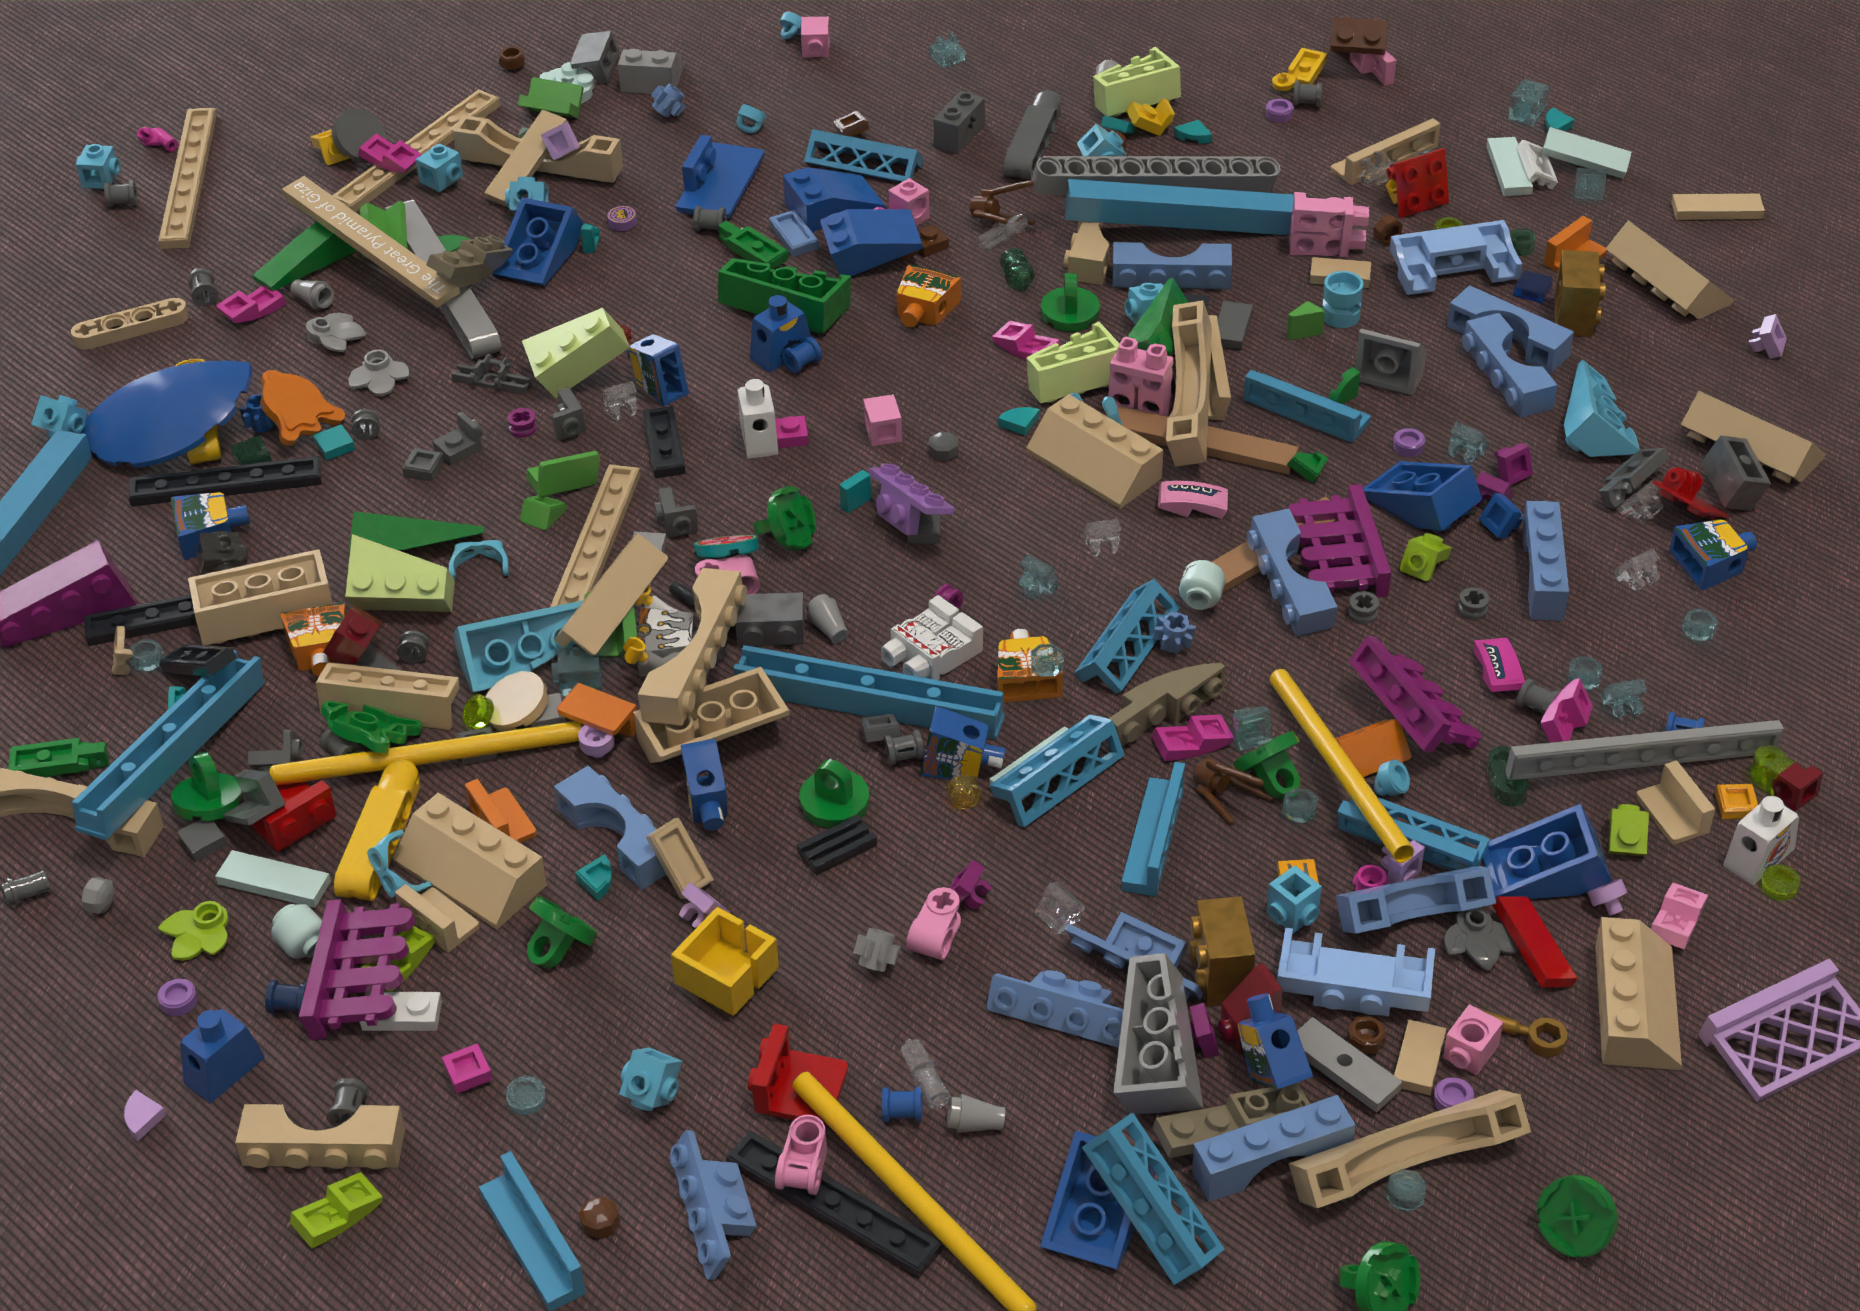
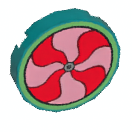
[693,535,759,558]

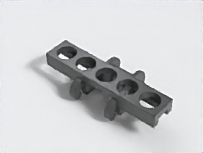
[451,354,531,395]

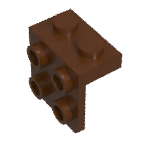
[1330,16,1388,55]

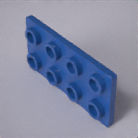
[676,135,765,219]

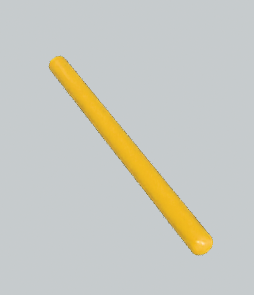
[1270,669,1414,863]
[269,721,582,786]
[792,1072,1037,1311]

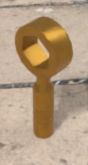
[1477,1008,1568,1057]

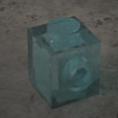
[1508,79,1550,126]
[552,647,602,696]

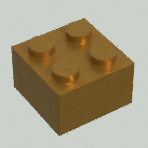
[1554,250,1606,337]
[1188,896,1255,1007]

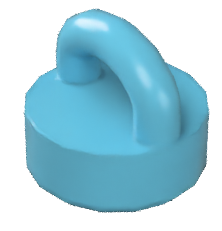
[779,12,802,39]
[736,104,767,134]
[1374,760,1410,796]

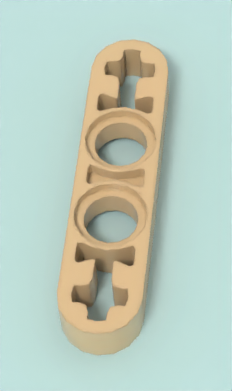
[71,298,189,350]

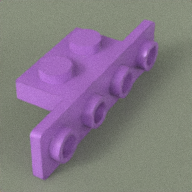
[869,464,954,535]

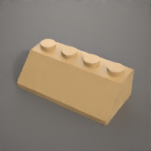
[1606,220,1734,319]
[1681,391,1826,483]
[1026,394,1163,509]
[188,549,333,646]
[634,667,790,763]
[393,793,547,930]
[1595,917,1682,1070]

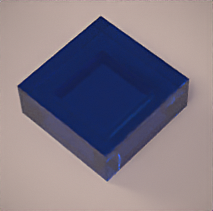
[1514,270,1553,303]

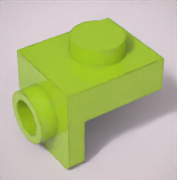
[1400,533,1452,581]
[1608,804,1649,857]

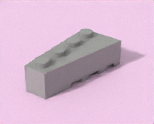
[1113,953,1204,1115]

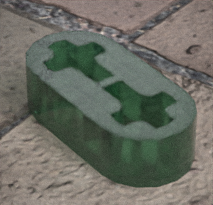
[1487,746,1529,807]

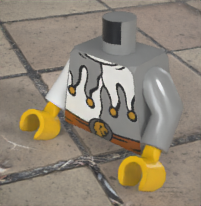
[623,584,697,676]

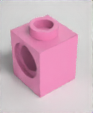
[801,17,830,58]
[888,178,930,226]
[863,394,902,446]
[1443,1004,1503,1076]

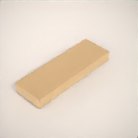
[1671,193,1765,220]

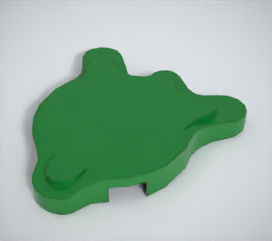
[321,701,423,753]

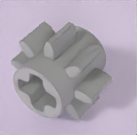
[853,928,901,972]

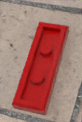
[1492,896,1577,988]

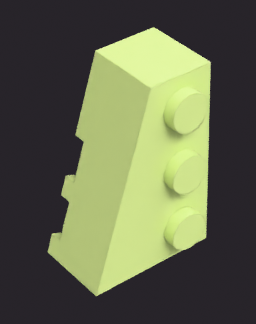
[1093,47,1181,117]
[522,308,630,398]
[1027,322,1119,403]
[345,534,455,612]

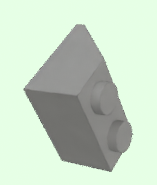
[618,49,684,94]
[1355,329,1427,395]

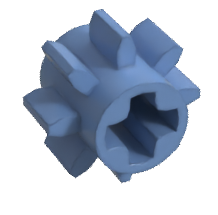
[651,83,686,118]
[1152,611,1196,654]

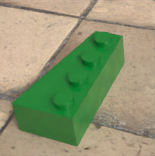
[718,258,851,334]

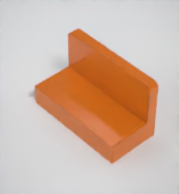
[1544,216,1607,272]
[557,683,637,737]
[1335,719,1412,777]
[465,778,537,843]

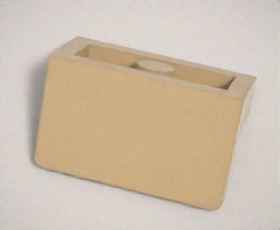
[1636,760,1715,845]
[395,884,480,953]

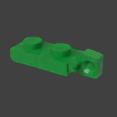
[718,220,789,269]
[8,738,110,777]

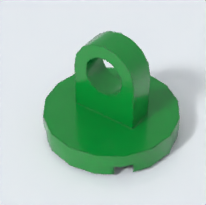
[1041,273,1100,332]
[753,486,816,551]
[1233,731,1300,799]
[171,752,244,821]
[799,759,870,828]
[527,896,598,969]
[1536,1174,1618,1257]
[1339,1241,1420,1311]

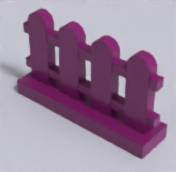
[1288,484,1391,597]
[1348,635,1482,752]
[299,899,416,1040]

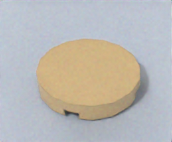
[482,671,549,732]

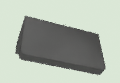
[570,30,620,84]
[224,769,286,825]

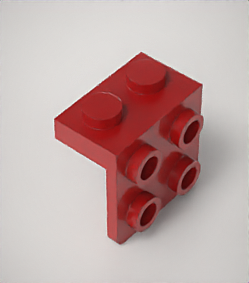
[250,780,337,852]
[747,1023,848,1125]

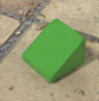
[1286,301,1325,340]
[520,495,568,530]

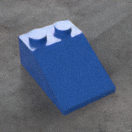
[783,167,886,232]
[492,197,585,286]
[820,209,924,276]
[1363,461,1482,532]
[1483,804,1613,899]
[1040,1131,1156,1270]

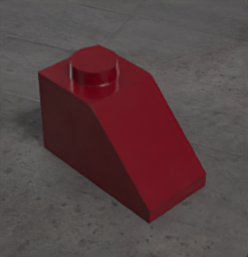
[323,605,383,665]
[1218,963,1283,1054]

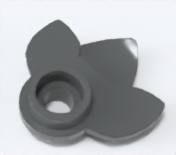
[1444,907,1518,972]

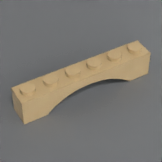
[452,115,623,183]
[1064,221,1109,285]
[1166,301,1212,467]
[638,568,747,726]
[0,768,164,857]
[1289,1090,1531,1208]

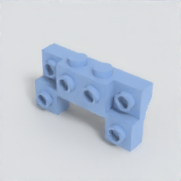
[1390,220,1522,295]
[1277,928,1435,1016]

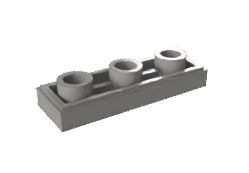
[1297,1017,1402,1113]

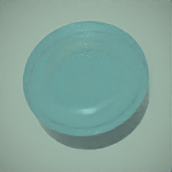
[506,1076,546,1115]

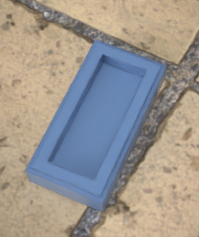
[769,210,819,257]

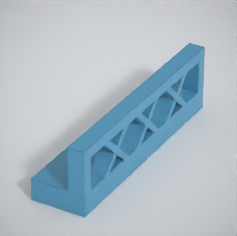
[804,129,924,183]
[1243,370,1371,443]
[1074,579,1180,694]
[989,714,1125,827]
[1121,762,1185,897]
[1337,797,1490,871]
[1082,1112,1225,1285]
[479,1151,586,1311]

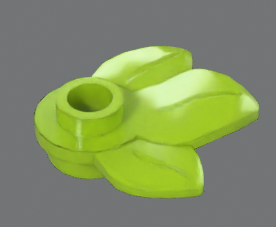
[158,901,229,961]

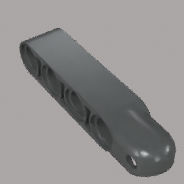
[1003,90,1061,180]

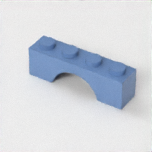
[1112,242,1232,289]
[1447,285,1574,374]
[1462,313,1557,418]
[1522,501,1569,621]
[1247,508,1338,636]
[554,766,667,890]
[1335,866,1496,934]
[1192,1095,1355,1202]

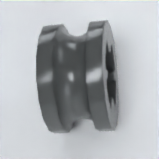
[351,409,380,440]
[1458,587,1489,620]
[1348,591,1379,624]
[397,631,429,664]

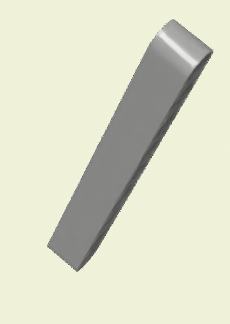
[1031,156,1280,195]
[385,199,502,360]

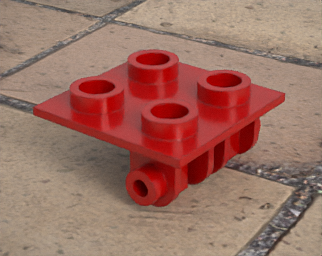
[1386,148,1449,218]
[1652,467,1730,520]

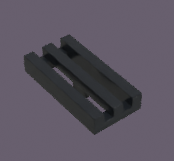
[797,815,877,875]

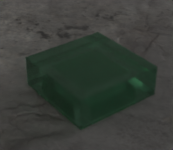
[230,435,272,465]

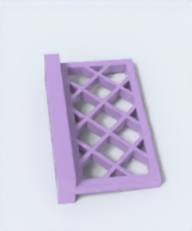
[1698,958,1860,1102]

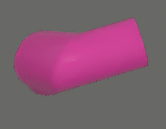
[137,127,178,152]

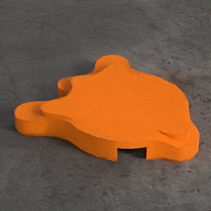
[260,370,345,446]

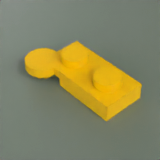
[1272,48,1327,91]

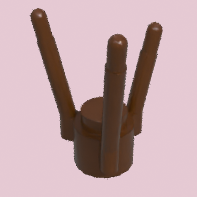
[970,180,1036,226]
[1193,758,1274,825]

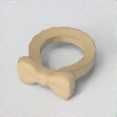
[111,626,133,675]

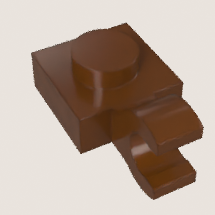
[901,225,949,259]

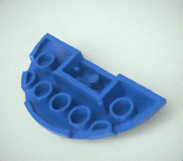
[81,361,252,468]

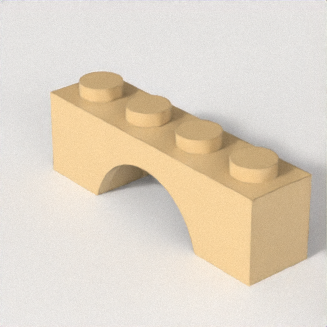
[235,1104,405,1169]

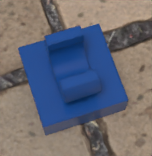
[1479,493,1524,539]

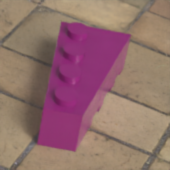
[0,540,137,648]

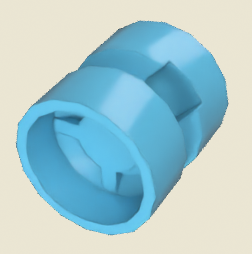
[1322,271,1364,328]

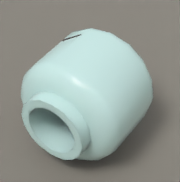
[1179,560,1225,610]
[271,904,322,959]

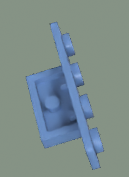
[1065,912,1204,1000]
[987,970,1123,1048]
[670,1130,757,1280]

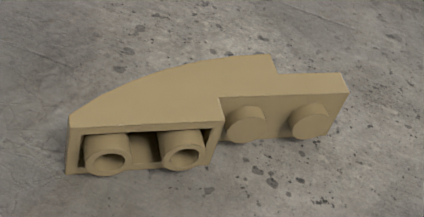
[426,235,513,287]
[1107,662,1225,747]
[1153,1082,1310,1158]

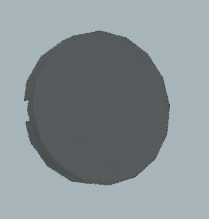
[331,108,387,163]

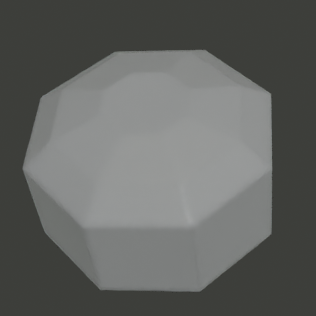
[81,877,115,914]

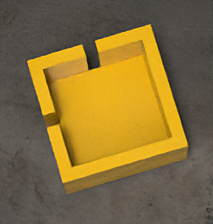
[671,907,779,1016]

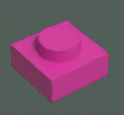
[775,416,809,448]
[442,1043,493,1094]

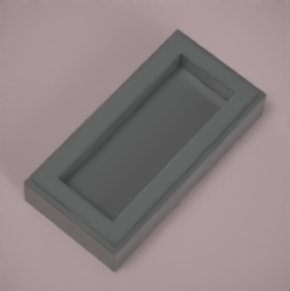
[1218,301,1253,350]

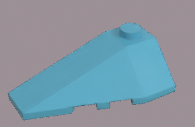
[1564,359,1640,457]
[453,600,584,693]

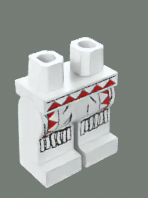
[881,595,983,680]

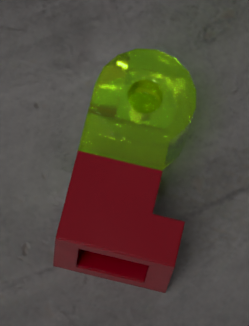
[1750,745,1823,812]

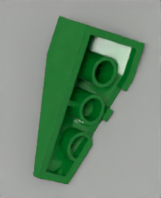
[253,221,358,292]
[1127,278,1188,357]
[349,511,484,551]

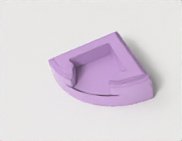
[124,1090,166,1141]

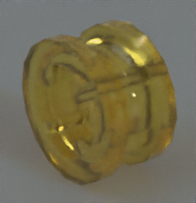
[947,774,982,809]

